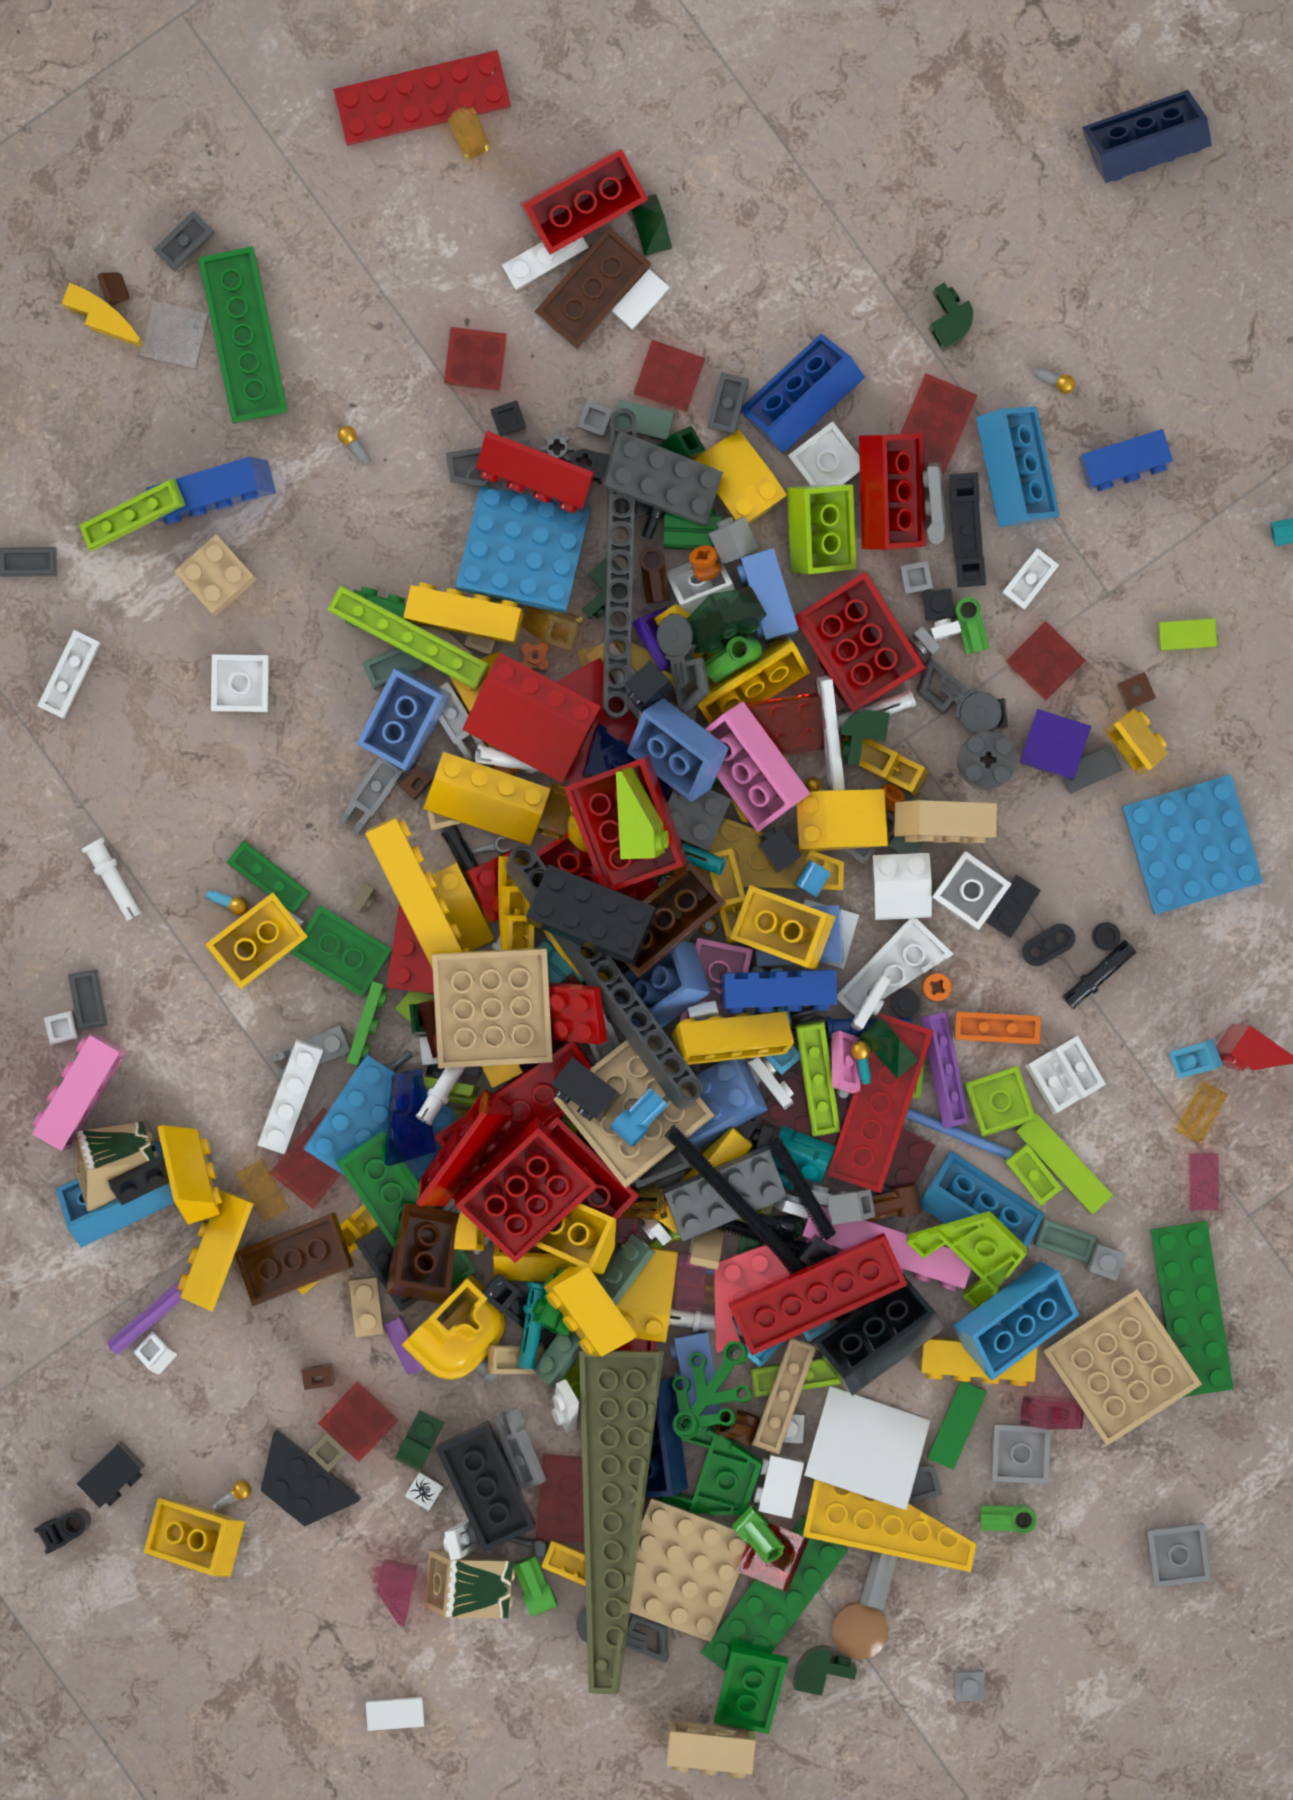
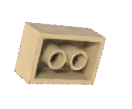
[894,800,997,844]
[666,1720,756,1778]

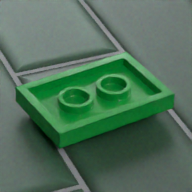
[290,905,392,997]
[713,1646,788,1734]

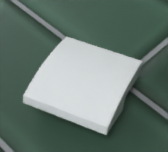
[1025,1036,1106,1114]

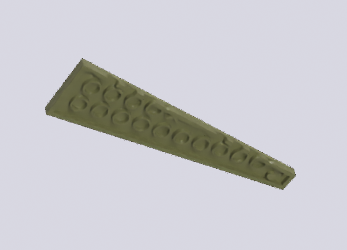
[579,1350,664,1694]

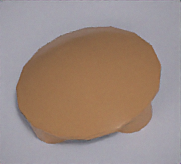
[832,1603,888,1660]

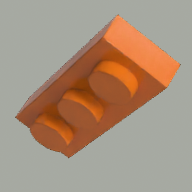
[954,1011,1041,1044]

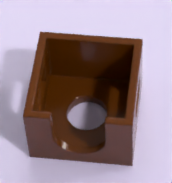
[1117,672,1156,710]
[399,765,433,800]
[302,1363,335,1390]

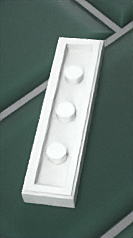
[816,676,845,790]

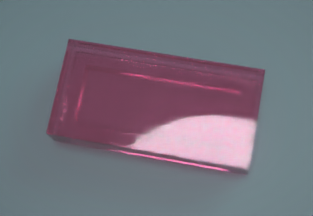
[1189,1153,1219,1210]
[675,1252,706,1311]

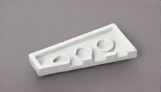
[837,918,954,1016]

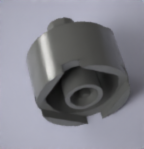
[957,731,1017,790]

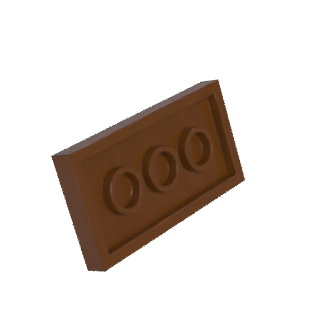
[535,227,651,350]
[235,1213,354,1306]

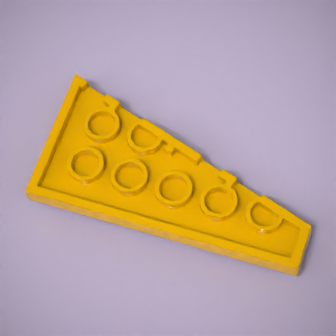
[674,818,844,891]
[803,1479,977,1572]

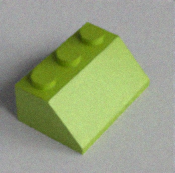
[787,484,856,574]

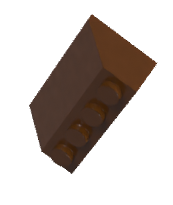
[625,862,726,978]

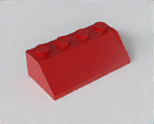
[520,148,648,255]
[476,431,594,514]
[859,433,926,550]
[1216,1024,1293,1071]
[547,1117,639,1220]

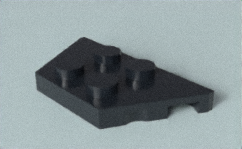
[261,1429,361,1527]

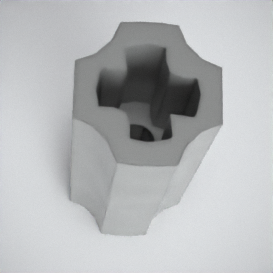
[860,1552,897,1609]

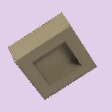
[349,883,377,913]
[308,1431,348,1472]

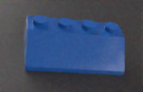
[741,334,865,454]

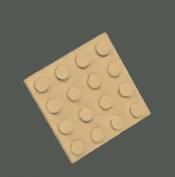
[432,948,553,1068]
[554,1039,715,1188]
[1043,1288,1202,1446]
[630,1497,751,1642]

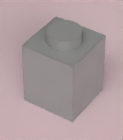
[708,516,759,564]
[827,1189,875,1225]
[1086,1243,1126,1281]

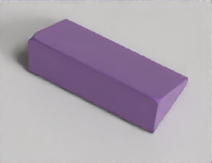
[383,1316,425,1375]

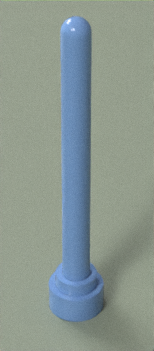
[906,1108,1014,1159]

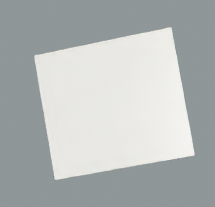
[804,1386,931,1510]

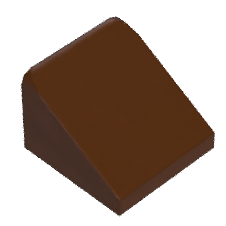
[97,272,130,306]

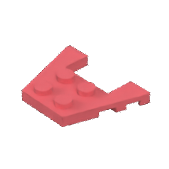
[714,1244,791,1353]

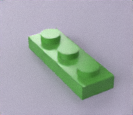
[347,981,388,1066]

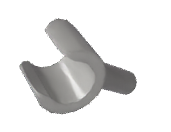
[470,836,510,855]

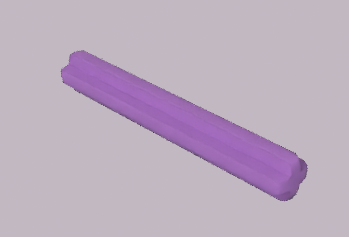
[107,1272,189,1354]

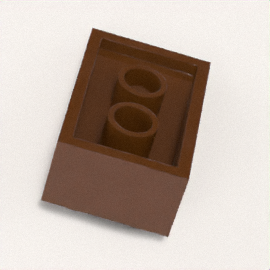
[386,1203,460,1304]

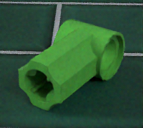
[954,597,990,655]
[704,636,762,684]
[981,1504,1037,1534]
[731,1505,785,1564]
[513,1556,558,1617]

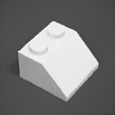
[666,551,741,625]
[871,853,932,920]

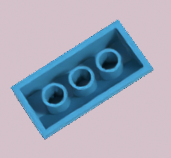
[976,407,1060,527]
[56,1140,175,1248]
[920,1151,1045,1248]
[953,1261,1079,1380]

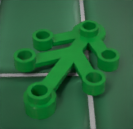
[672,1341,752,1439]

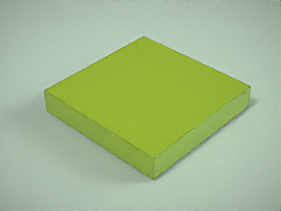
[964,1066,1036,1137]

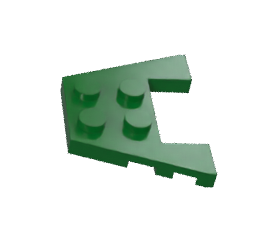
[660,1420,762,1515]

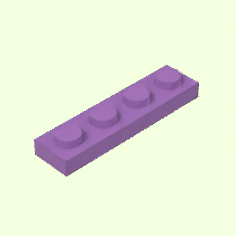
[921,1012,970,1128]

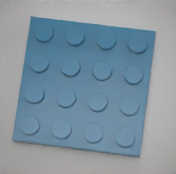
[455,487,591,614]
[1122,774,1263,915]
[303,1054,461,1181]

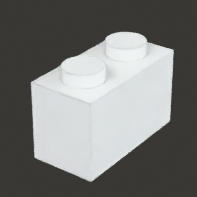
[754,1452,804,1519]

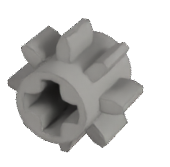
[540,431,575,463]

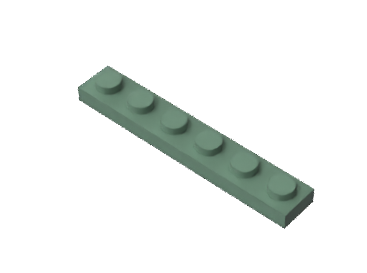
[534,1234,655,1388]

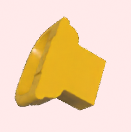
[402,1274,506,1380]

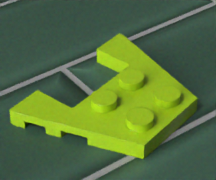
[906,1211,1027,1309]

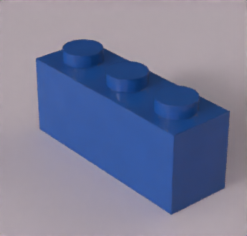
[1079,429,1173,492]

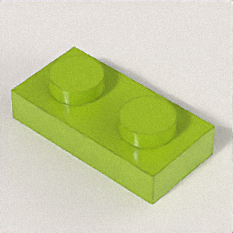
[1004,1144,1063,1206]

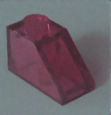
[1020,1396,1084,1430]
[373,1559,418,1626]

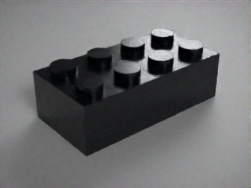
[526,864,657,966]
[813,1275,943,1396]
[436,1420,536,1552]

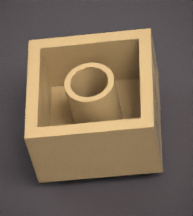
[174,534,257,617]

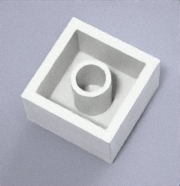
[932,851,1011,930]

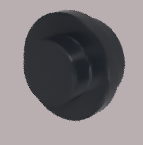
[1092,922,1120,950]
[892,989,920,1018]

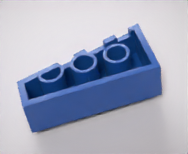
[146,457,276,525]
[720,970,837,1013]

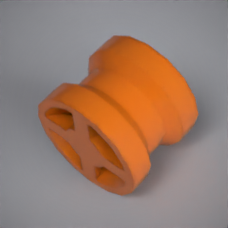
[689,545,722,581]
[922,973,951,1001]

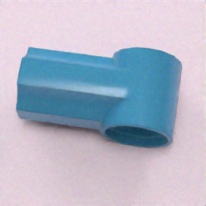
[795,860,831,898]
[610,1088,668,1147]

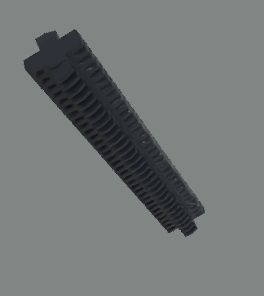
[767,1137,836,1241]

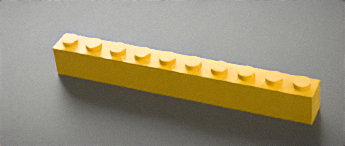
[365,816,523,1088]

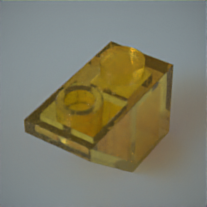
[448,107,490,162]
[522,606,584,650]

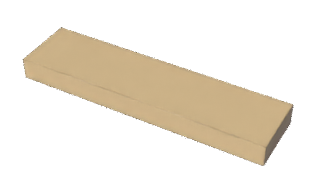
[752,1338,816,1454]

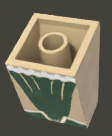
[76,1121,158,1211]
[424,1550,515,1618]

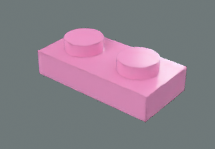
[831,1031,860,1094]

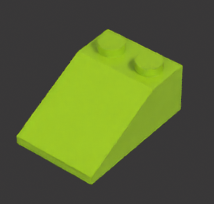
[616,767,669,859]

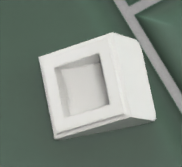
[133,1331,177,1374]

